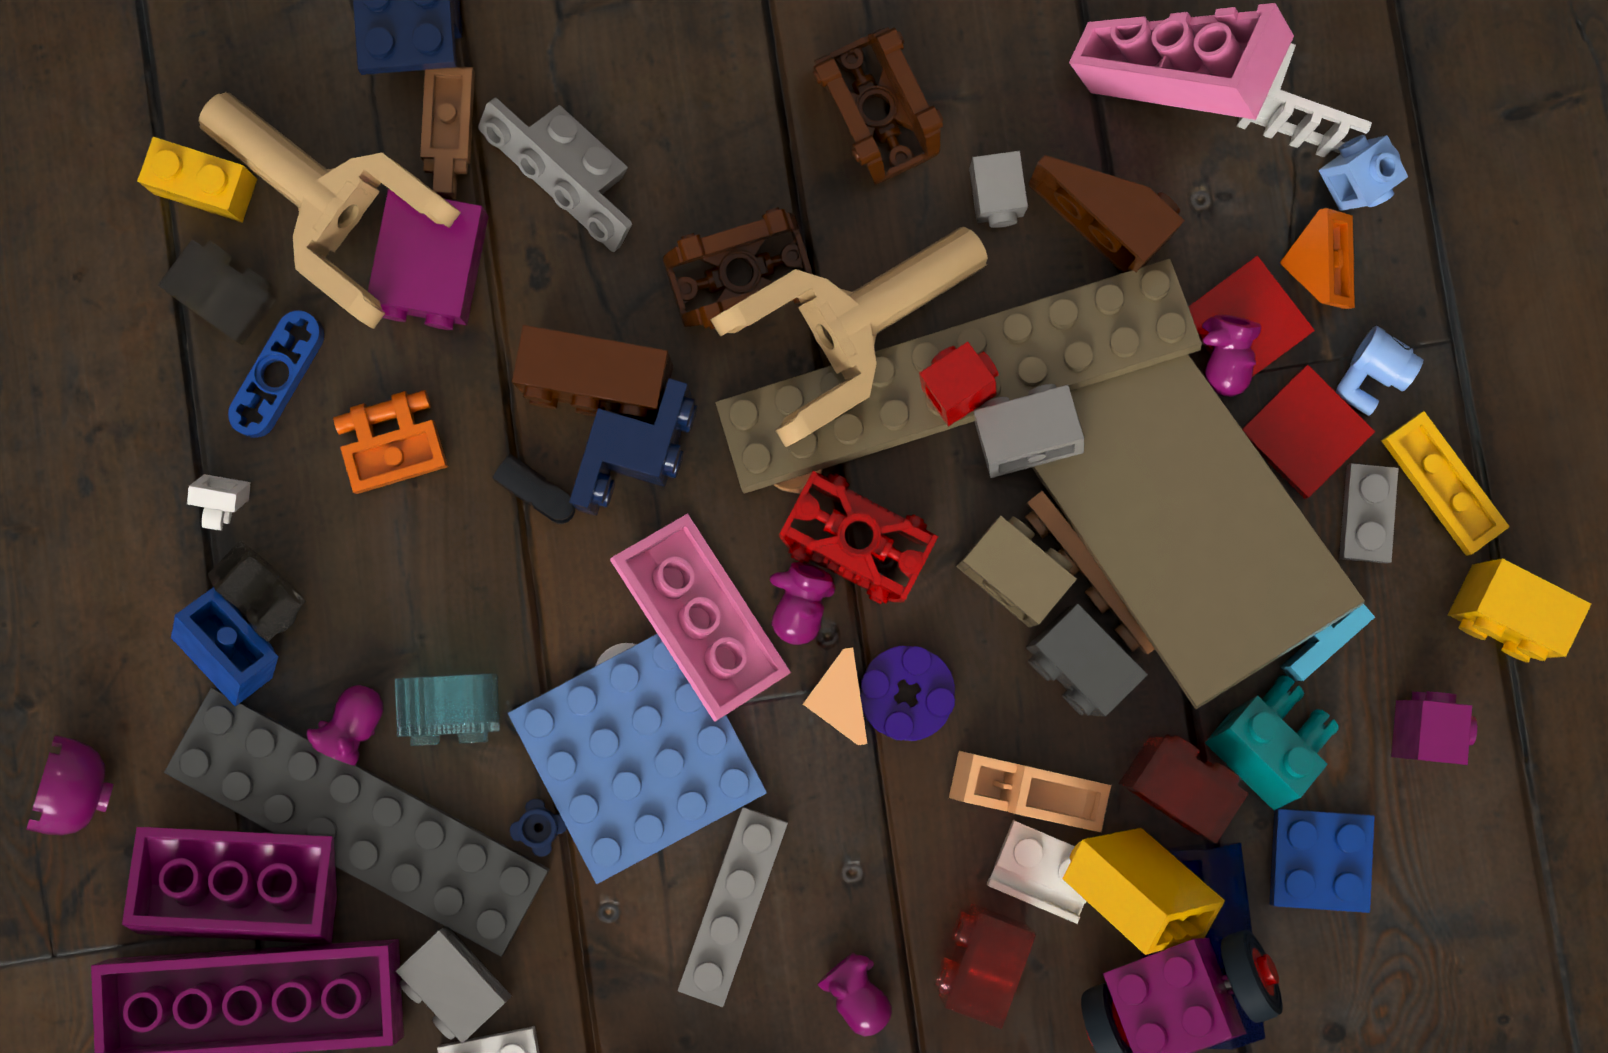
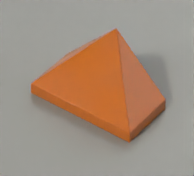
[1280,208,1355,309]

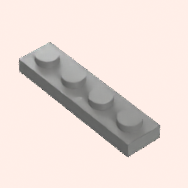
[678,806,788,1007]

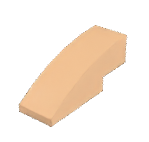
[949,751,1111,832]

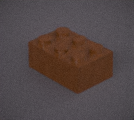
[512,325,673,424]

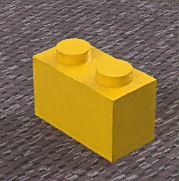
[137,137,258,223]

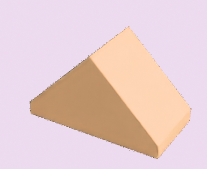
[803,647,868,745]

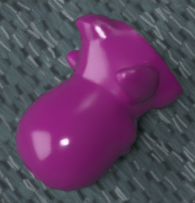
[1202,315,1261,397]
[769,562,836,645]
[307,685,383,766]
[817,953,892,1037]

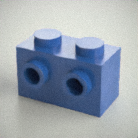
[171,587,279,707]

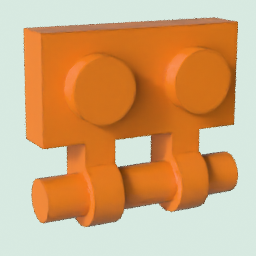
[333,390,448,494]

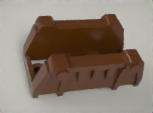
[813,27,943,185]
[663,207,812,330]

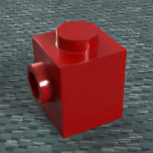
[919,342,999,427]

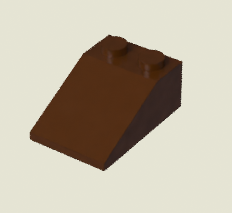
[1028,155,1185,273]

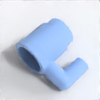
[1336,326,1424,416]

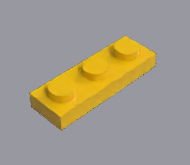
[1381,411,1510,556]

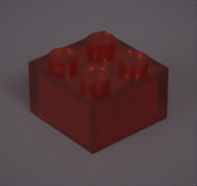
[1119,734,1249,844]
[934,904,1036,1029]

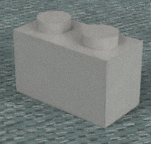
[974,384,1084,478]
[396,926,512,1043]

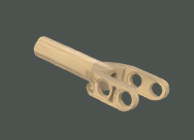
[198,92,461,329]
[710,227,988,447]

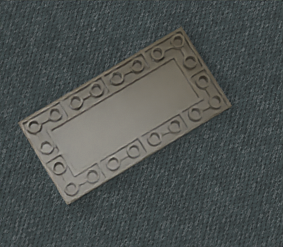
[1032,354,1365,709]

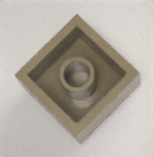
[956,516,1077,627]

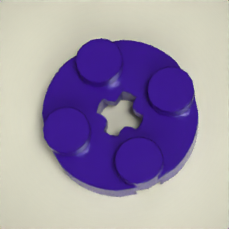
[860,646,955,741]

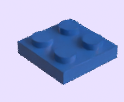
[1269,808,1375,913]

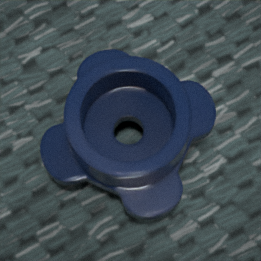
[510,799,567,857]

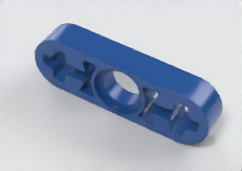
[228,310,324,438]

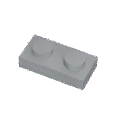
[1339,463,1399,564]

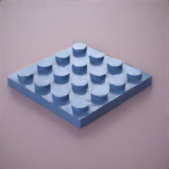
[508,634,767,884]

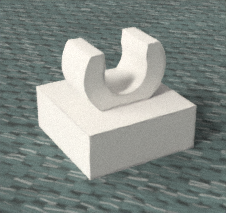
[187,474,251,531]

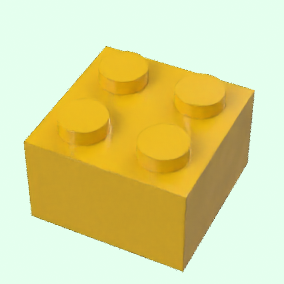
[1448,558,1591,662]

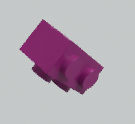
[1391,691,1477,765]

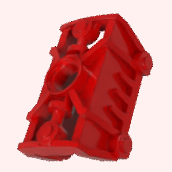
[779,471,939,605]

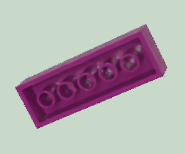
[91,939,404,1053]

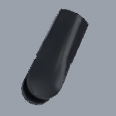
[493,454,575,524]

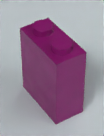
[368,189,489,330]

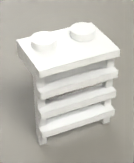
[1236,43,1372,157]

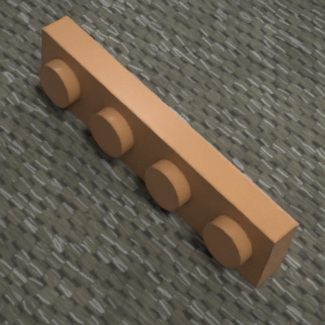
[1025,491,1155,654]

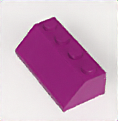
[122,827,337,944]

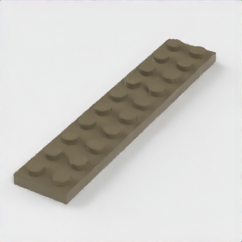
[715,259,1202,494]

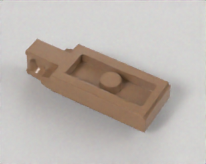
[420,67,475,200]

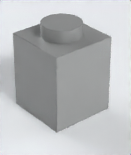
[969,151,1028,228]

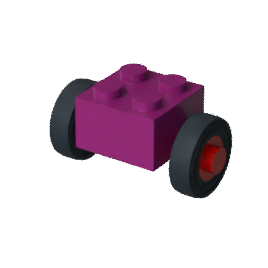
[1081,930,1283,1053]

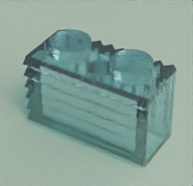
[395,673,500,746]

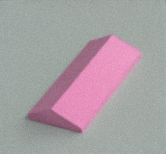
[610,513,791,722]

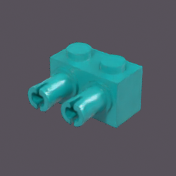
[1205,675,1339,810]

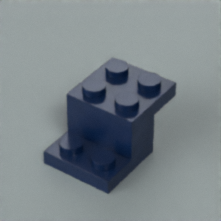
[353,0,462,75]
[569,378,698,516]

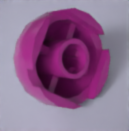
[26,735,114,835]

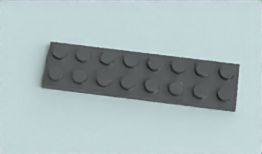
[164,688,550,957]

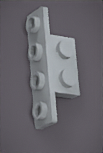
[478,98,632,252]

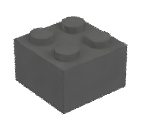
[1026,604,1148,717]

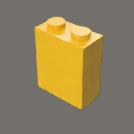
[1062,828,1225,955]

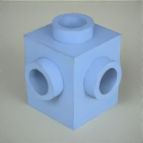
[1319,135,1408,211]

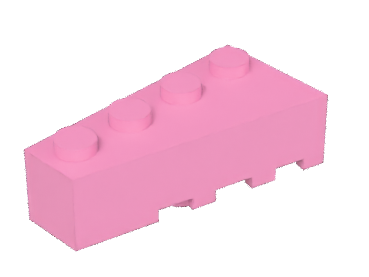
[1069,3,1294,120]

